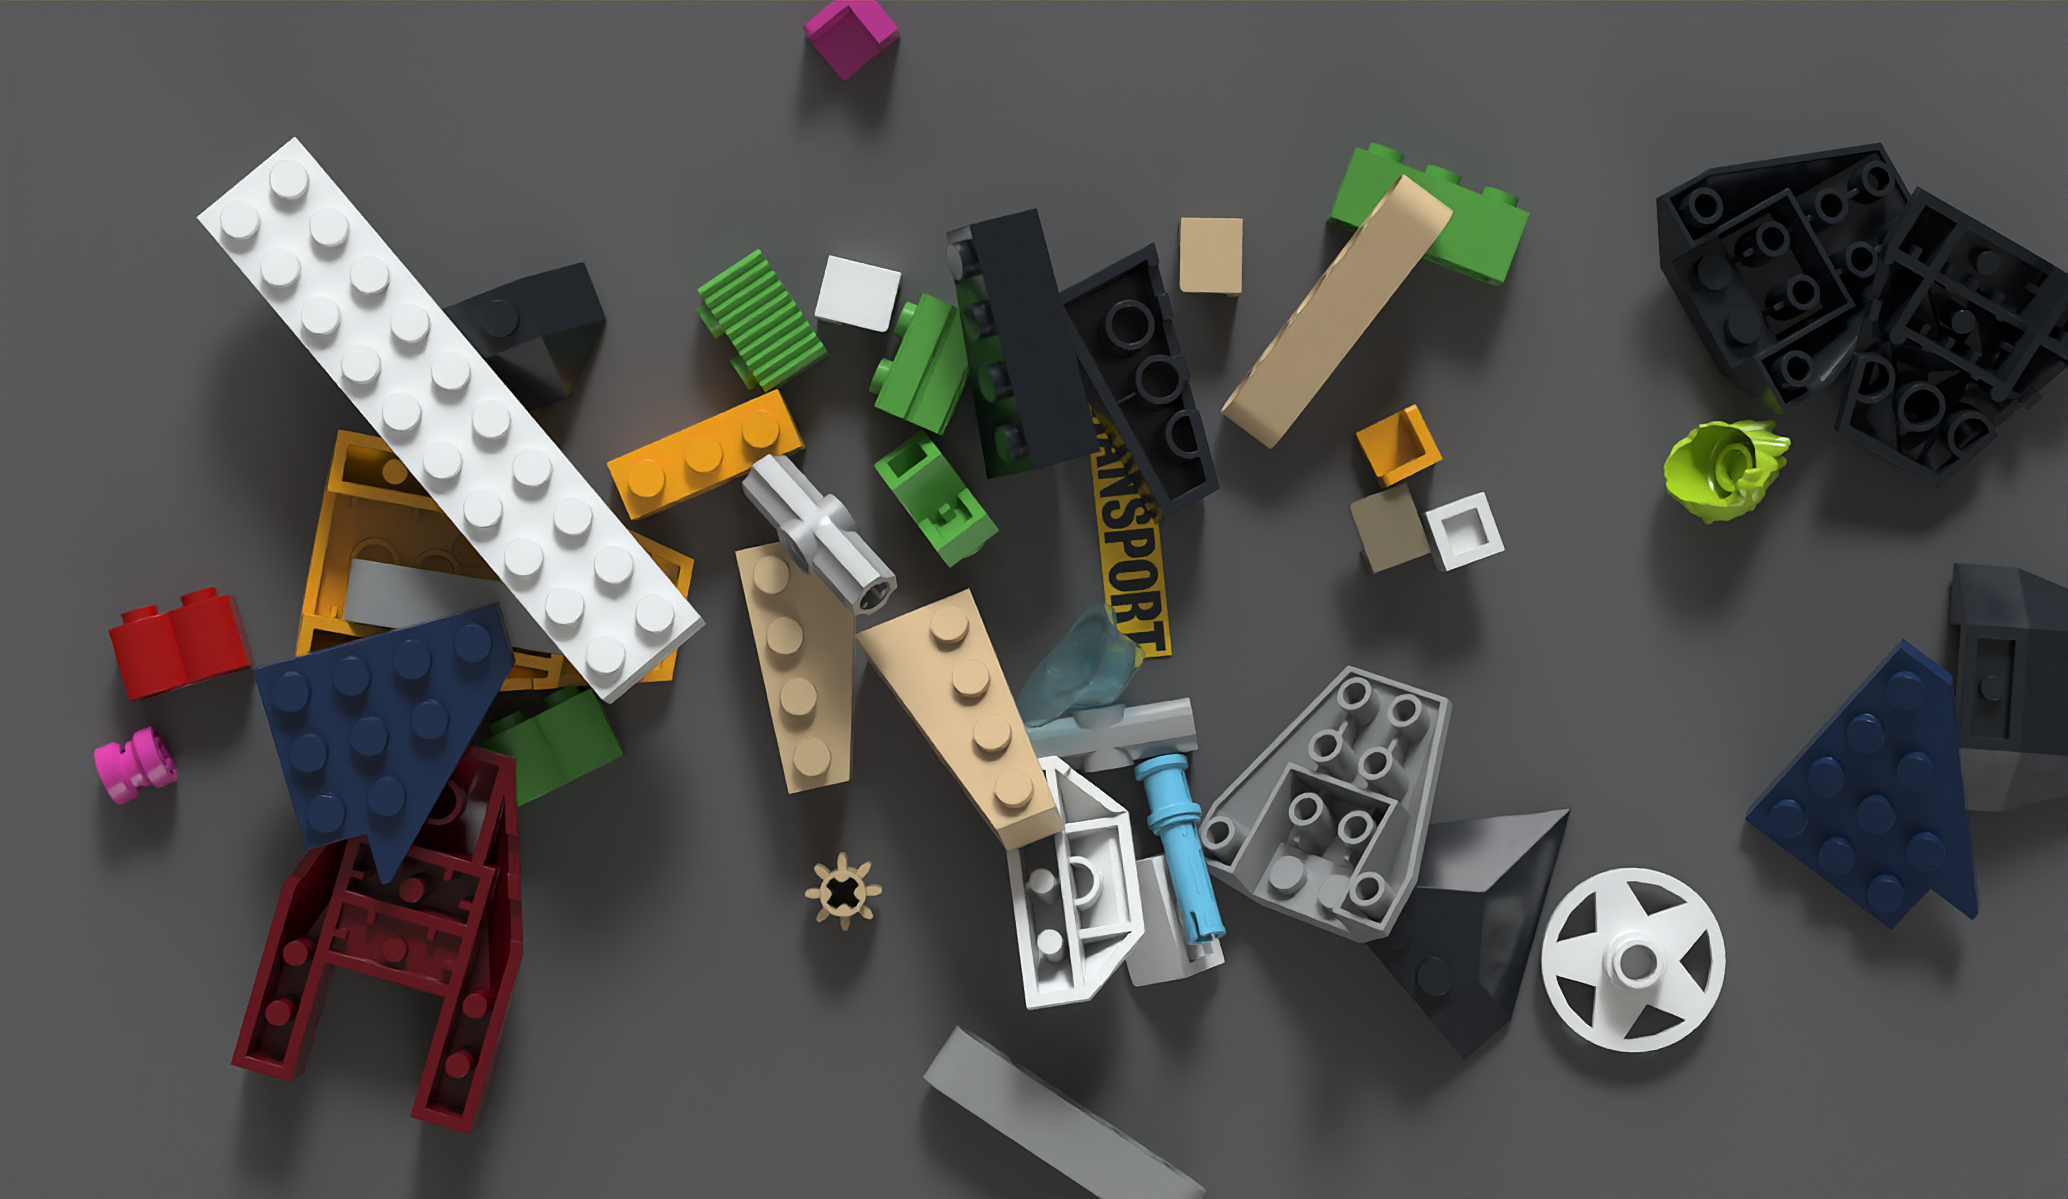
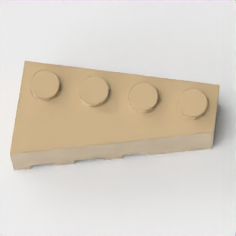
[855,589,1065,852]

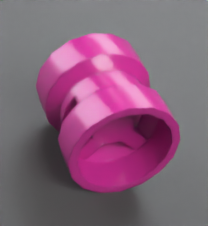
[94,725,178,805]

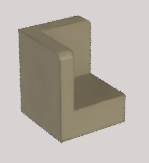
[1349,483,1432,574]

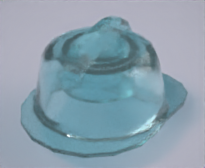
[1018,602,1145,728]

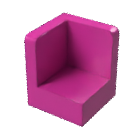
[802,0,900,80]

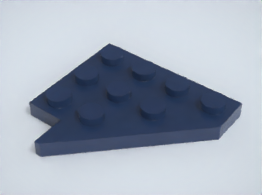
[253,601,516,884]
[1745,638,1980,930]

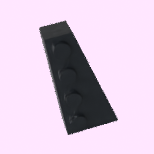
[1059,242,1220,525]

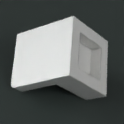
[815,255,903,332]
[1418,492,1505,572]

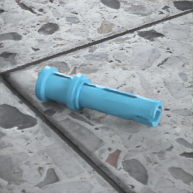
[1134,754,1226,945]

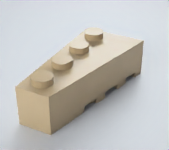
[735,525,860,794]

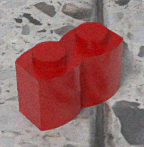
[108,587,256,701]

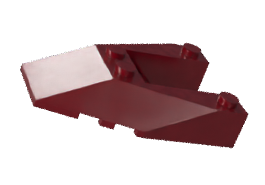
[230,744,524,1134]

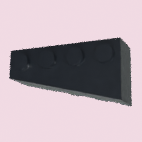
[946,208,1101,479]

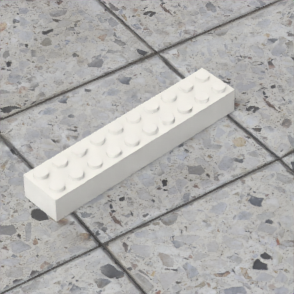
[197,137,707,704]

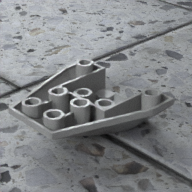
[1198,665,1453,943]

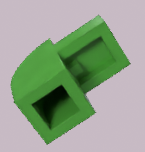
[874,428,999,568]

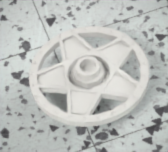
[1540,868,1726,1052]

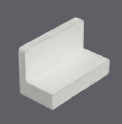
[1125,852,1225,986]

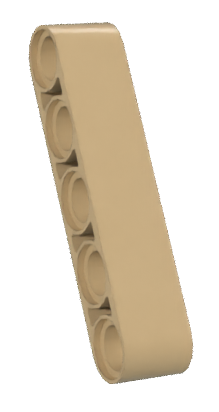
[1221,174,1453,449]

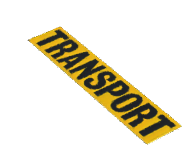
[1088,403,1172,661]

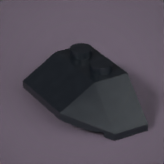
[442,262,607,413]

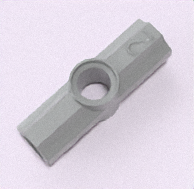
[742,454,897,616]
[1024,697,1198,773]

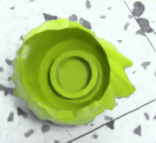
[1663,419,1791,525]

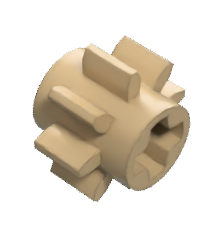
[805,852,883,931]

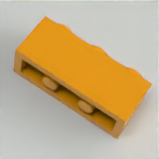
[607,389,806,521]

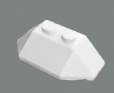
[1006,756,1146,1010]

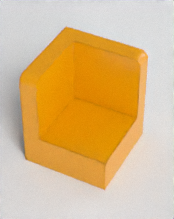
[1354,404,1443,489]

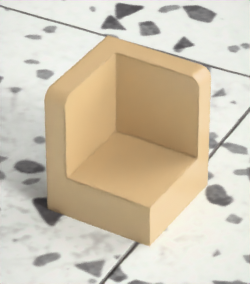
[1178,218,1243,297]

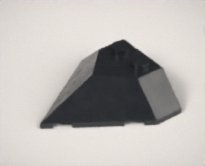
[1365,808,1571,1060]

